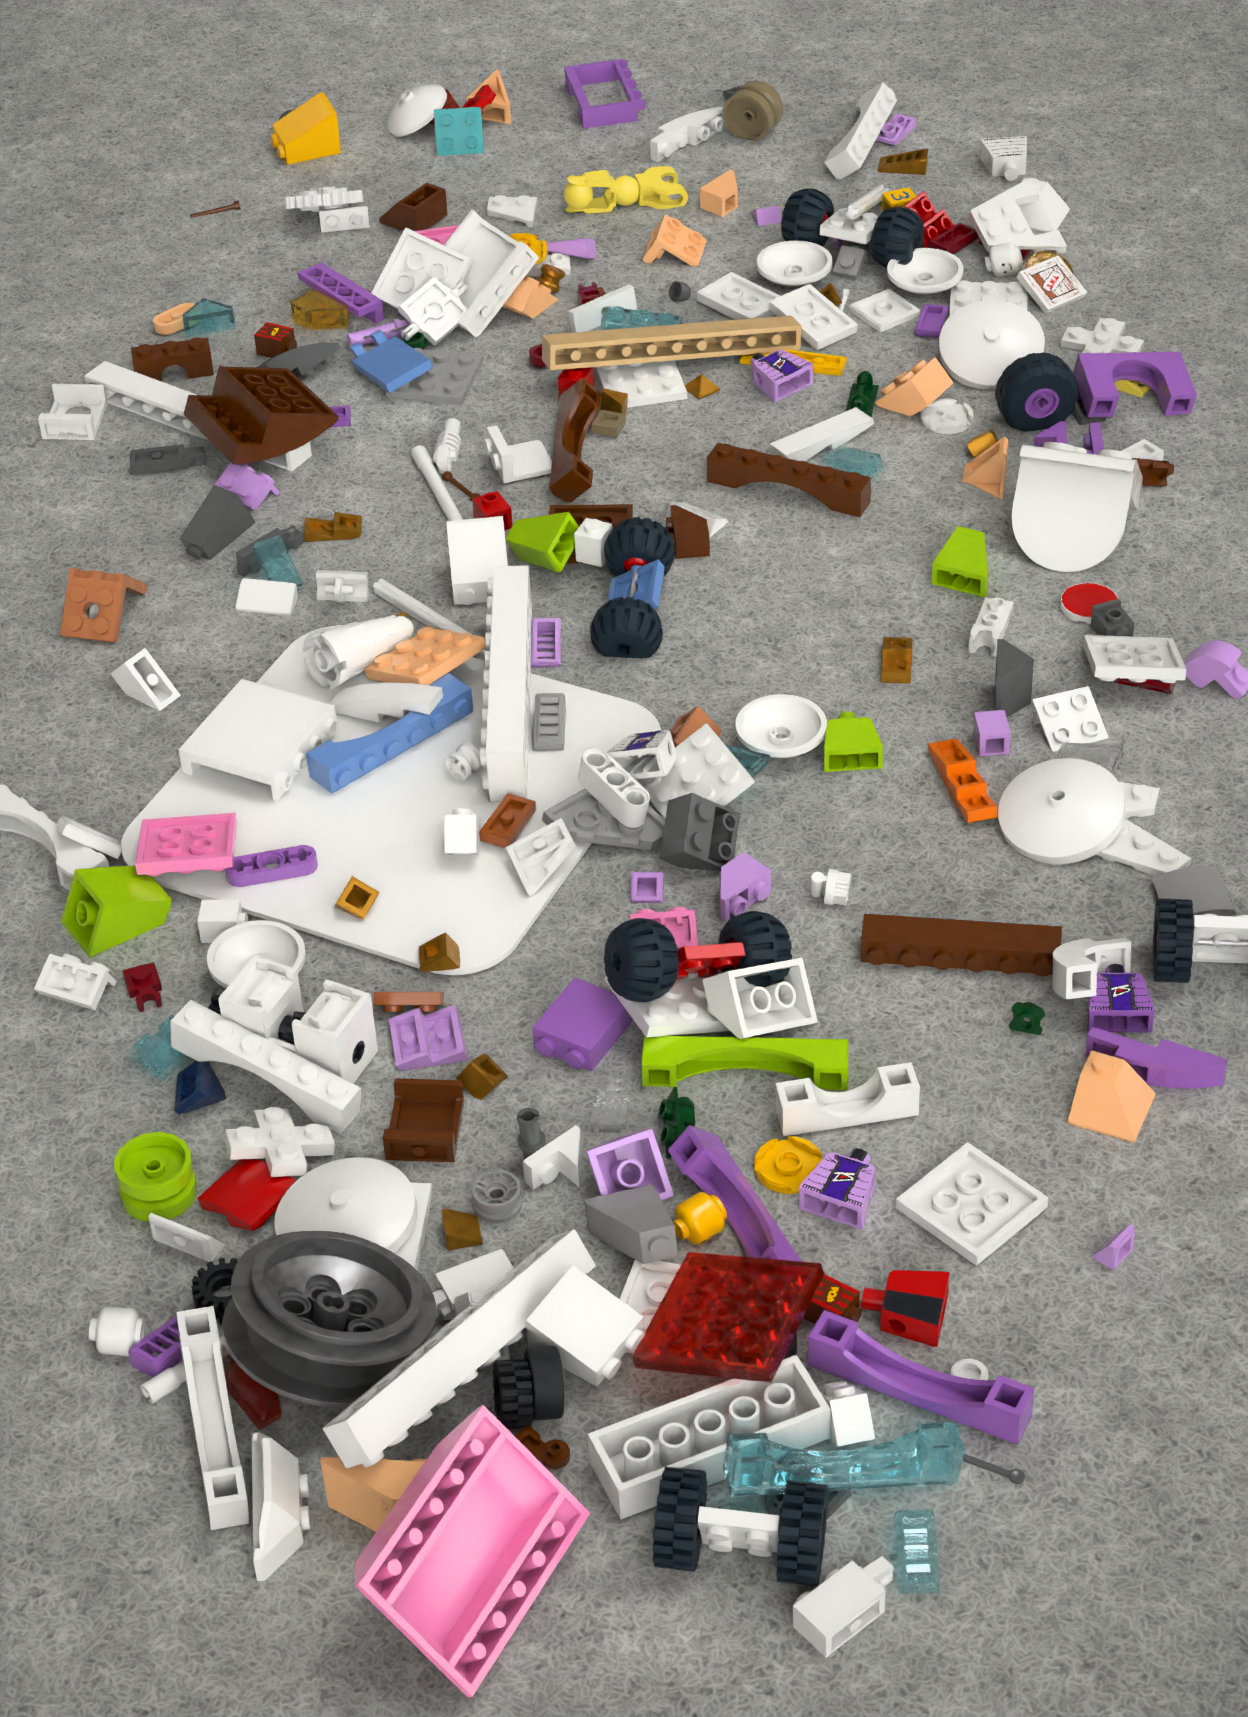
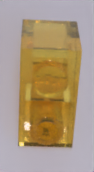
[290,289,349,330]

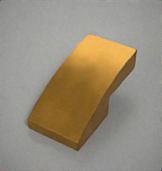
[304,512,362,542]
[881,637,913,684]

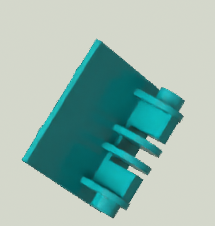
[434,107,484,156]

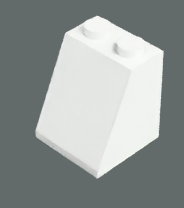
[446,516,508,605]
[526,1265,645,1387]

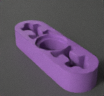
[225,845,318,887]

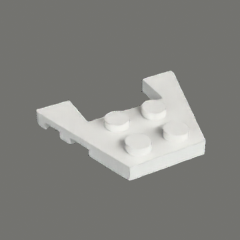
[969,179,1067,254]

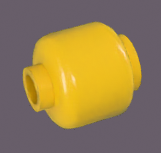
[673,1192,727,1245]

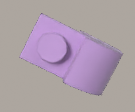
[1184,640,1248,699]

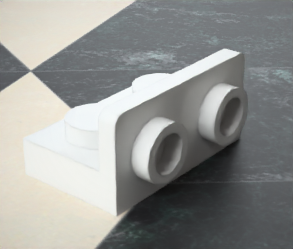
[34,953,117,1010]

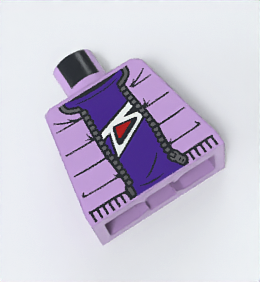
[750,350,813,402]
[799,1148,876,1229]

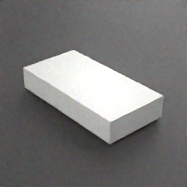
[56,816,123,859]

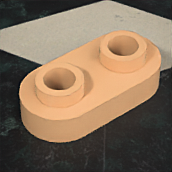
[153,303,201,335]

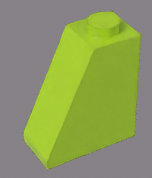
[505,512,579,572]
[932,526,988,598]

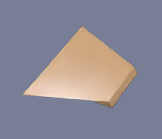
[467,69,511,124]
[962,436,1008,500]

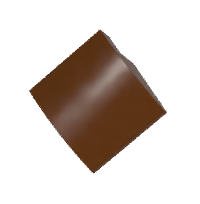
[184,366,339,464]

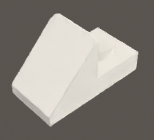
[523,1125,582,1190]

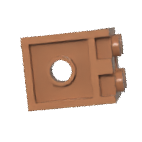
[60,567,148,643]

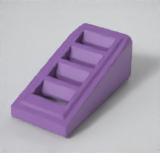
[128,1316,182,1378]

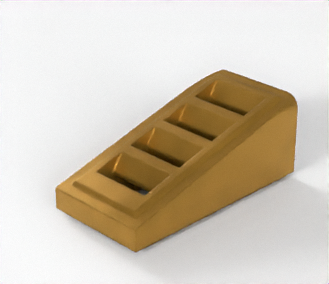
[878,149,929,175]

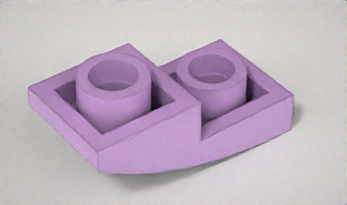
[875,113,917,145]

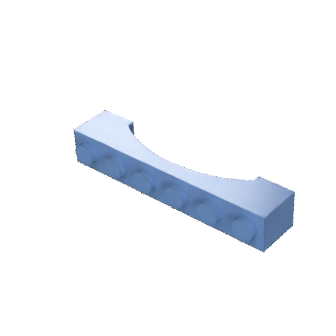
[306,672,473,794]

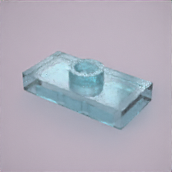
[253,535,303,587]

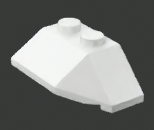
[251,1432,311,1581]

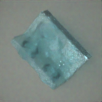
[130,1014,191,1081]

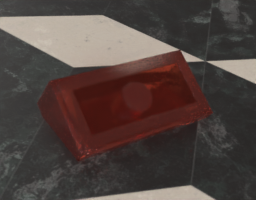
[225,1358,282,1430]

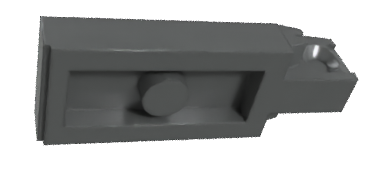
[130,444,206,474]
[236,525,304,577]

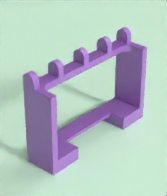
[564,59,646,128]

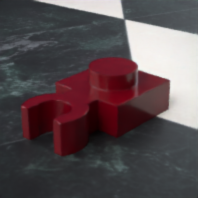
[577,282,606,305]
[122,962,162,1012]

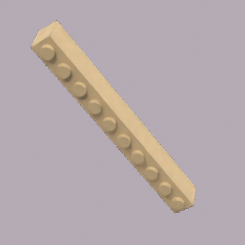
[542,315,802,370]

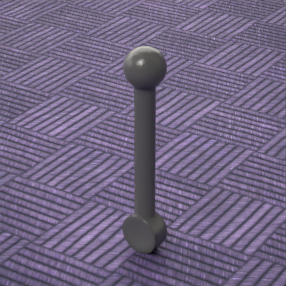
[948,1446,1025,1484]

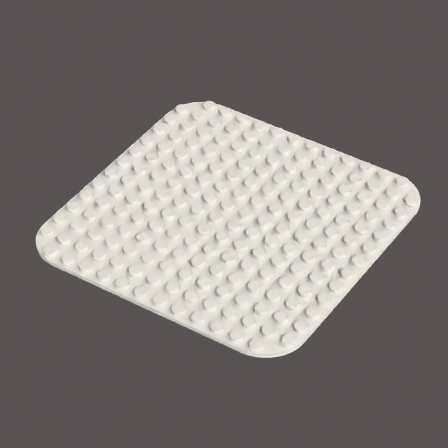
[121,625,661,975]

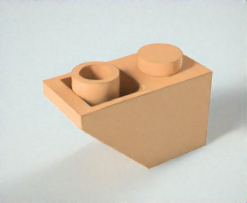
[699,169,738,217]

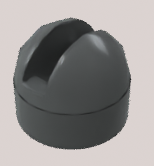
[669,281,691,302]

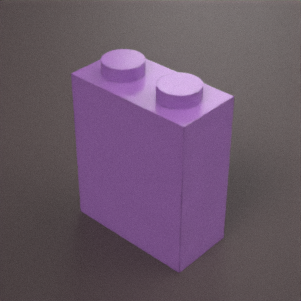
[533,978,633,1071]

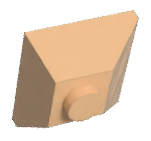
[1067,1050,1156,1143]

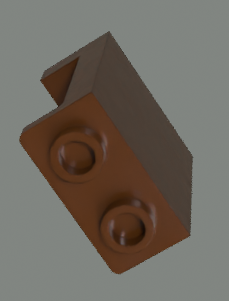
[383,1078,464,1162]

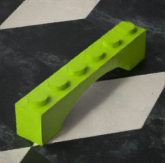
[642,1036,849,1090]

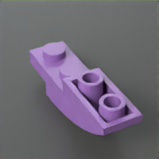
[1085,1027,1228,1088]

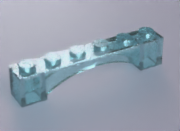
[723,1422,965,1497]

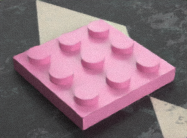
[135,813,237,876]

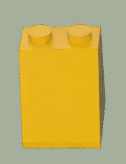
[270,92,341,165]

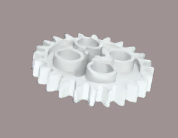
[284,186,363,212]

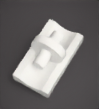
[316,570,369,602]

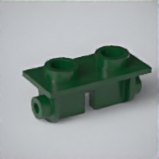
[845,371,879,417]
[658,1087,696,1158]

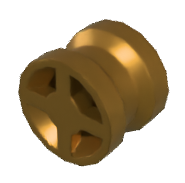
[537,264,565,293]

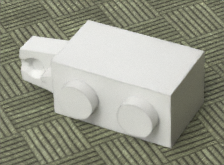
[432,1249,513,1322]
[793,1556,894,1658]

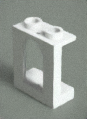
[38,384,107,440]

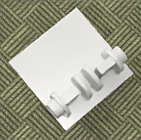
[1032,686,1109,752]

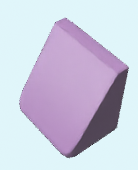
[751,206,782,226]
[631,872,664,903]
[1092,1224,1135,1269]

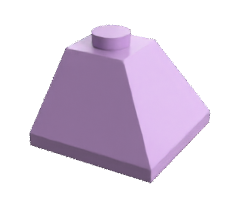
[586,1129,674,1200]

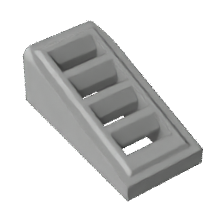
[533,693,566,750]

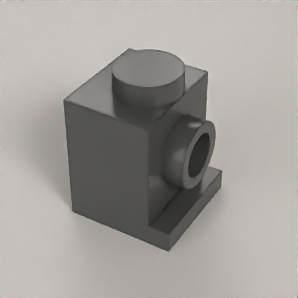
[1091,599,1134,637]

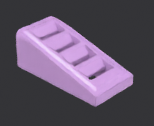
[547,238,597,259]
[531,618,561,668]

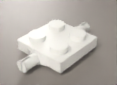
[398,277,468,346]

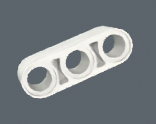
[578,747,650,828]

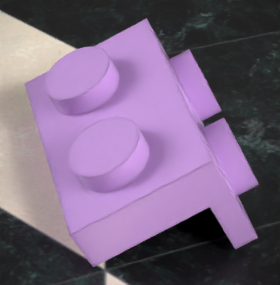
[215,461,280,510]

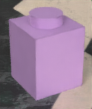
[973,710,1011,756]

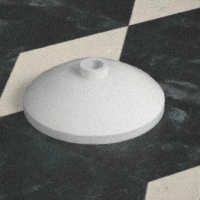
[387,84,447,137]
[757,241,832,287]
[887,248,963,295]
[735,694,827,758]
[207,920,306,988]

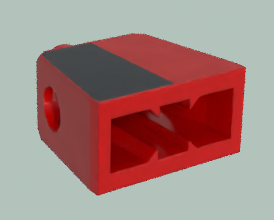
[861,1270,950,1347]

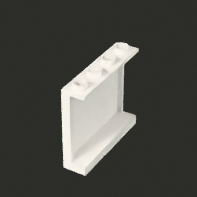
[444,210,540,337]
[178,679,339,801]

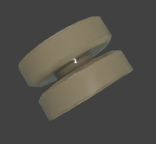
[723,80,783,141]

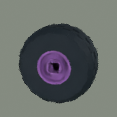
[995,352,1079,432]

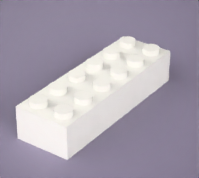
[588,1355,831,1520]

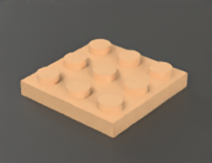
[364,626,486,685]

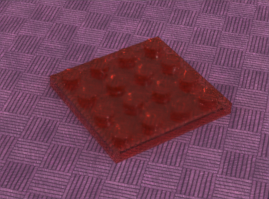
[631,1252,824,1383]

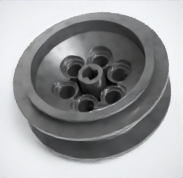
[222,1231,437,1408]

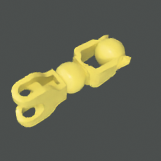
[563,166,688,214]

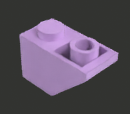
[720,852,771,922]

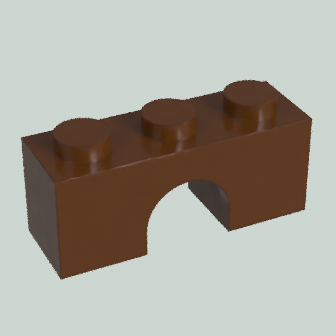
[131,337,214,382]

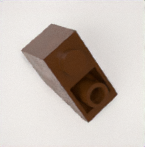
[666,505,710,559]

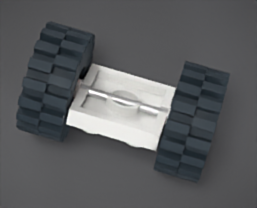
[1152,898,1248,983]
[653,1466,828,1586]

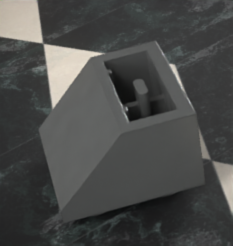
[659,793,740,871]

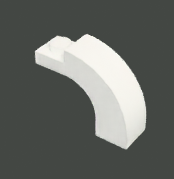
[1052,938,1131,1000]

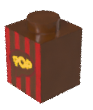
[254,322,297,358]
[802,1273,862,1324]

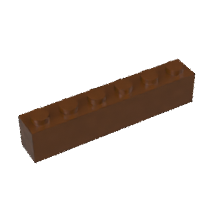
[860,914,1062,976]

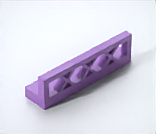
[297,262,384,323]

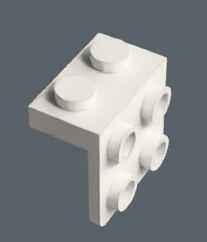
[484,425,552,483]

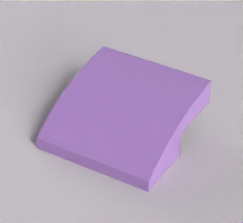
[388,1005,469,1070]

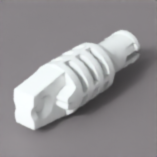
[433,418,461,474]

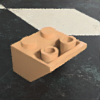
[502,276,558,318]
[875,357,953,417]

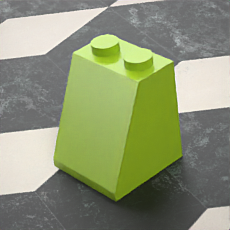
[61,865,172,958]

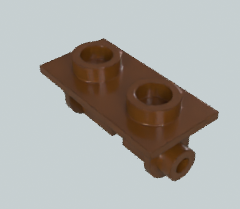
[1132,458,1174,487]

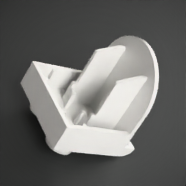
[1012,442,1143,572]

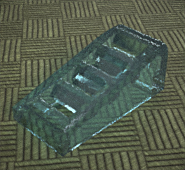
[822,446,884,480]
[894,1510,940,1594]

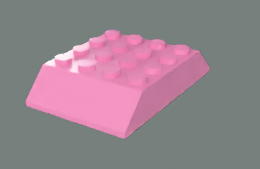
[354,1405,590,1698]

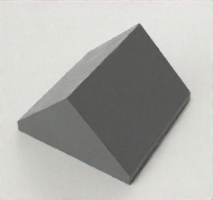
[995,639,1034,717]

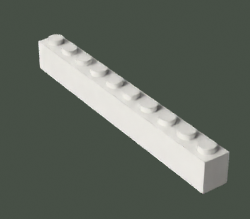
[85,361,312,472]
[322,1229,596,1469]

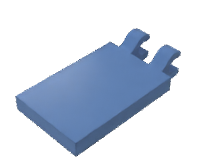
[349,330,433,393]

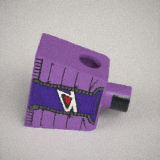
[1087,964,1155,1032]

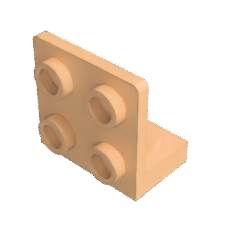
[642,214,707,266]

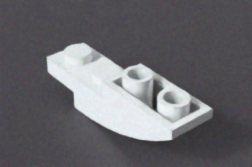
[650,107,725,162]

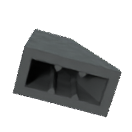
[179,485,256,560]

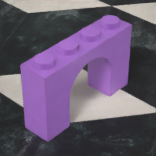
[1073,352,1197,417]

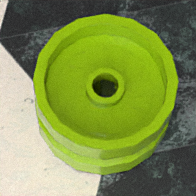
[114,1132,197,1222]

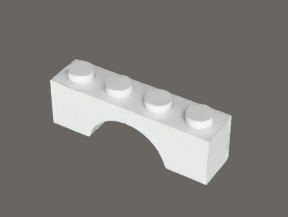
[776,1062,920,1137]

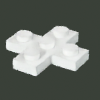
[1061,318,1144,353]
[225,1107,335,1177]

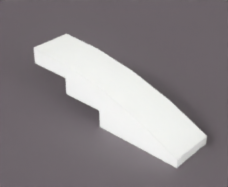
[329,682,443,723]

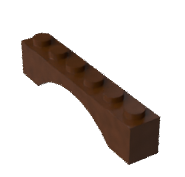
[549,377,601,502]
[707,443,871,517]

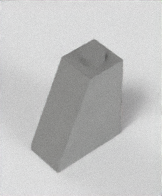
[584,1184,678,1264]

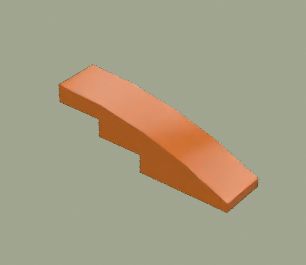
[927,738,998,823]

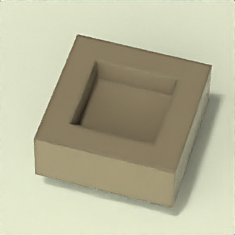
[591,410,626,437]

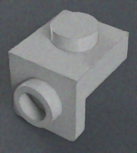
[832,245,869,279]

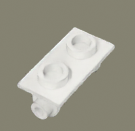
[319,206,370,233]

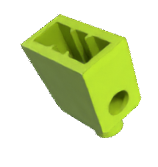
[824,711,883,772]

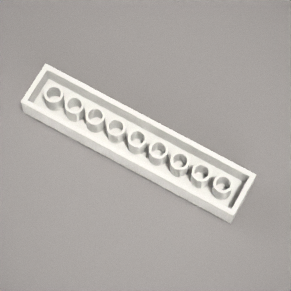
[480,565,532,802]

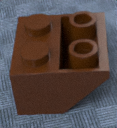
[379,182,448,231]

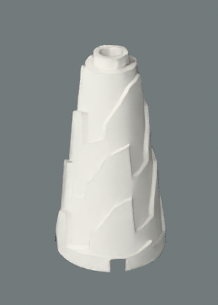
[303,615,414,689]

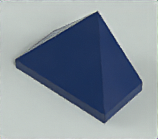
[174,1061,226,1115]

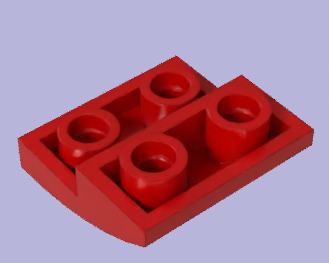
[902,191,954,248]
[197,1159,296,1231]

